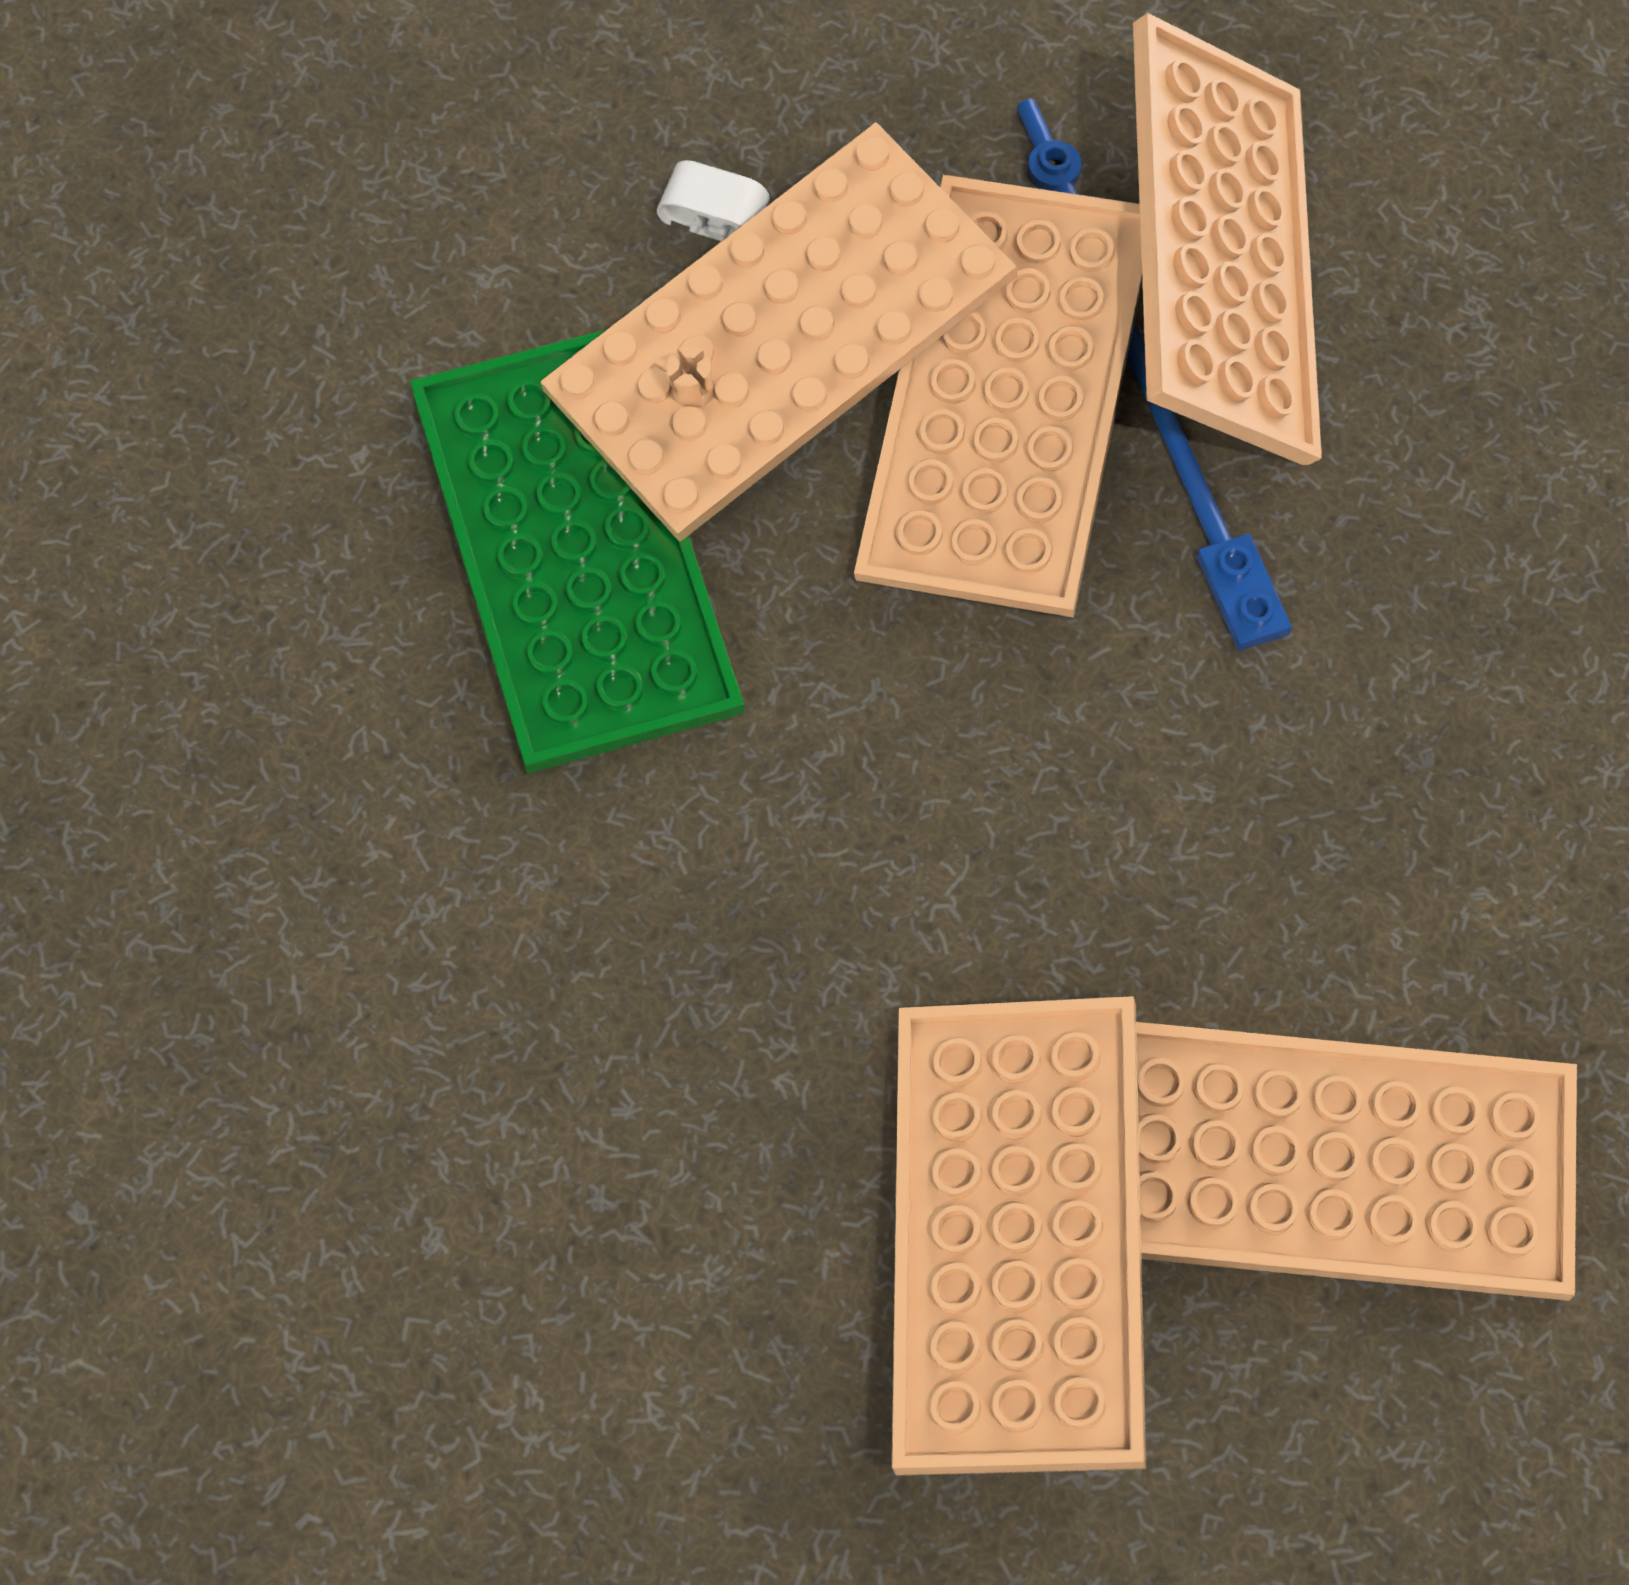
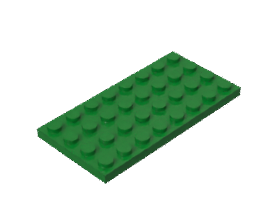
[410,329,744,774]

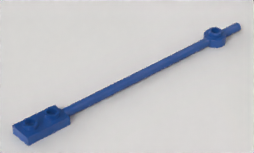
[1016,99,1292,651]

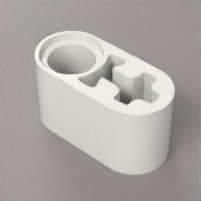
[657,161,769,241]

